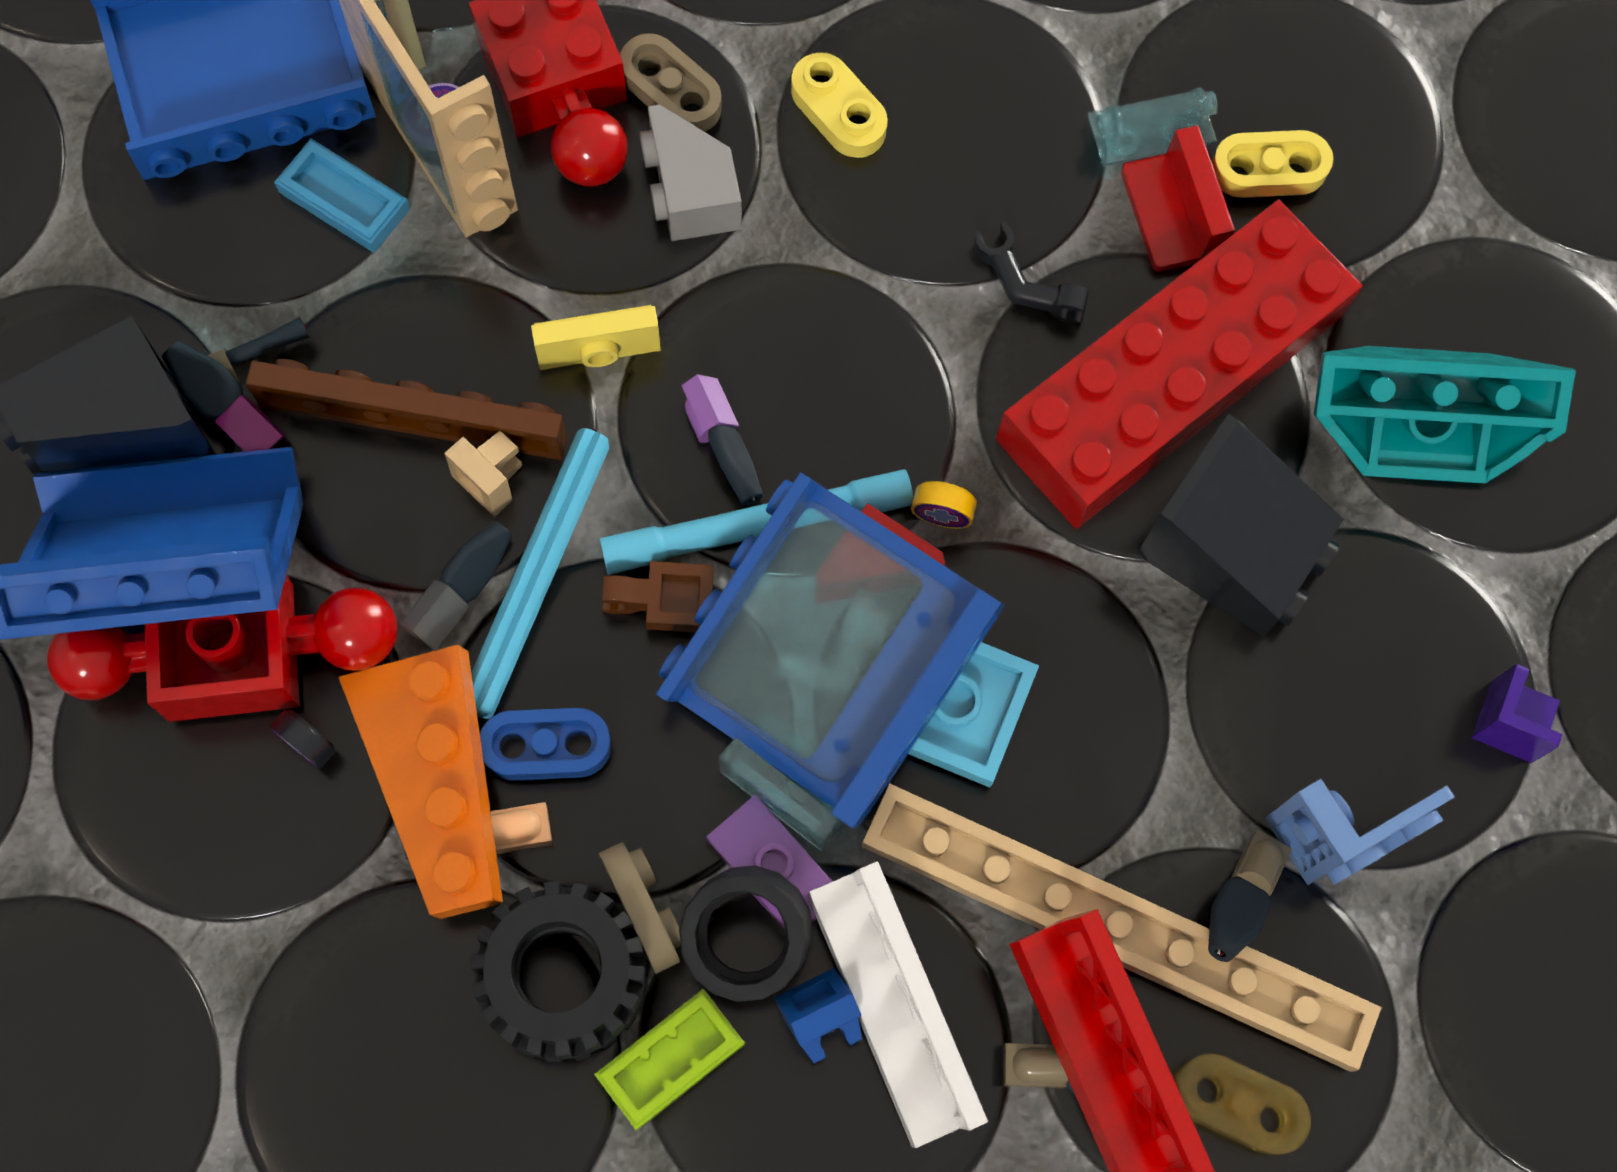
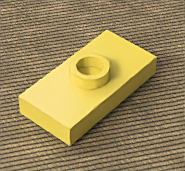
[531,305,661,370]

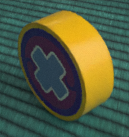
[911,481,977,529]

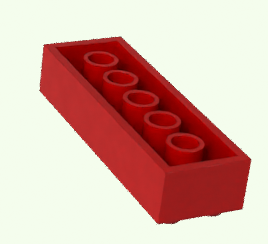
[995,199,1363,530]

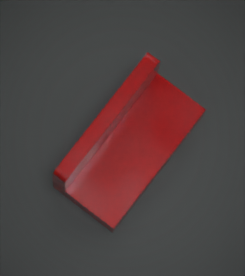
[1121,125,1235,272]

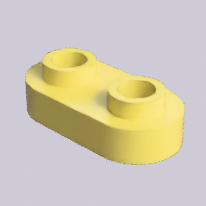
[791,53,887,158]
[1211,130,1333,197]

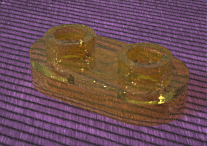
[1175,1054,1311,1155]

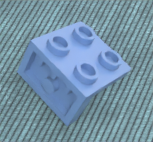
[1265,779,1455,885]

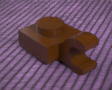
[602,561,714,633]

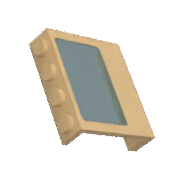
[339,0,518,238]

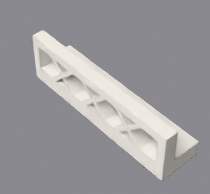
[806,861,988,1148]

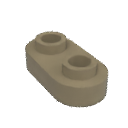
[620,34,722,132]
[599,841,681,974]

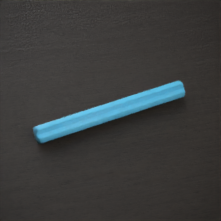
[471,428,609,719]

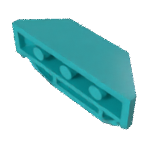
[1314,346,1576,483]

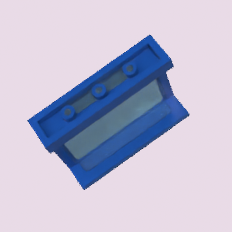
[656,472,1005,828]

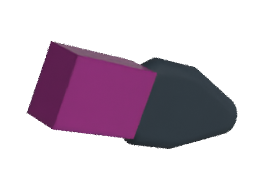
[161,341,286,452]

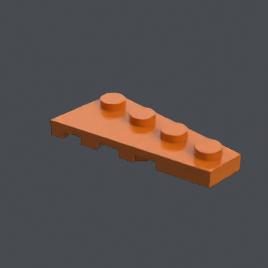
[339,645,503,919]

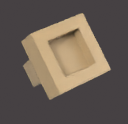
[444,431,522,517]

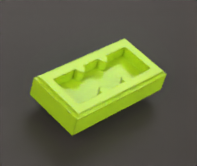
[594,989,745,1131]

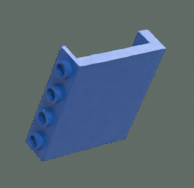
[90,0,376,180]
[0,447,304,640]

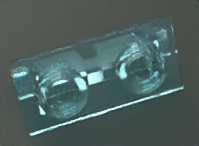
[1087,87,1218,167]

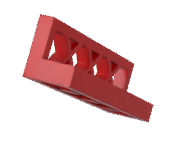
[1009,909,1215,1172]

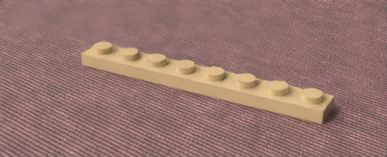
[861,783,1382,1072]

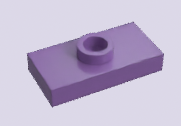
[706,794,833,931]

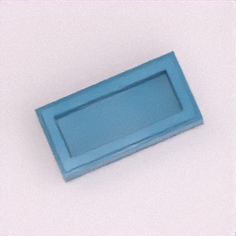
[274,138,411,253]

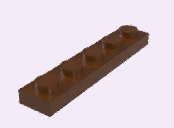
[246,359,567,460]

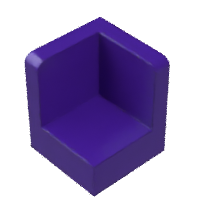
[1471,664,1562,763]

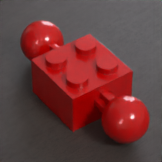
[469,0,628,187]
[47,575,398,722]

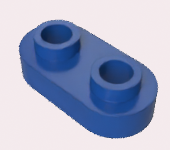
[480,708,612,780]

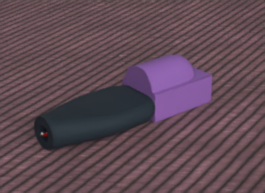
[681,374,763,505]

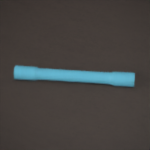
[599,469,913,575]

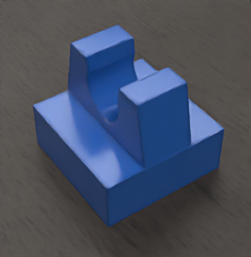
[774,968,862,1063]

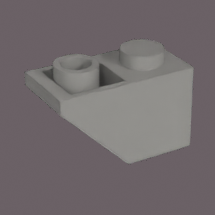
[639,105,742,241]

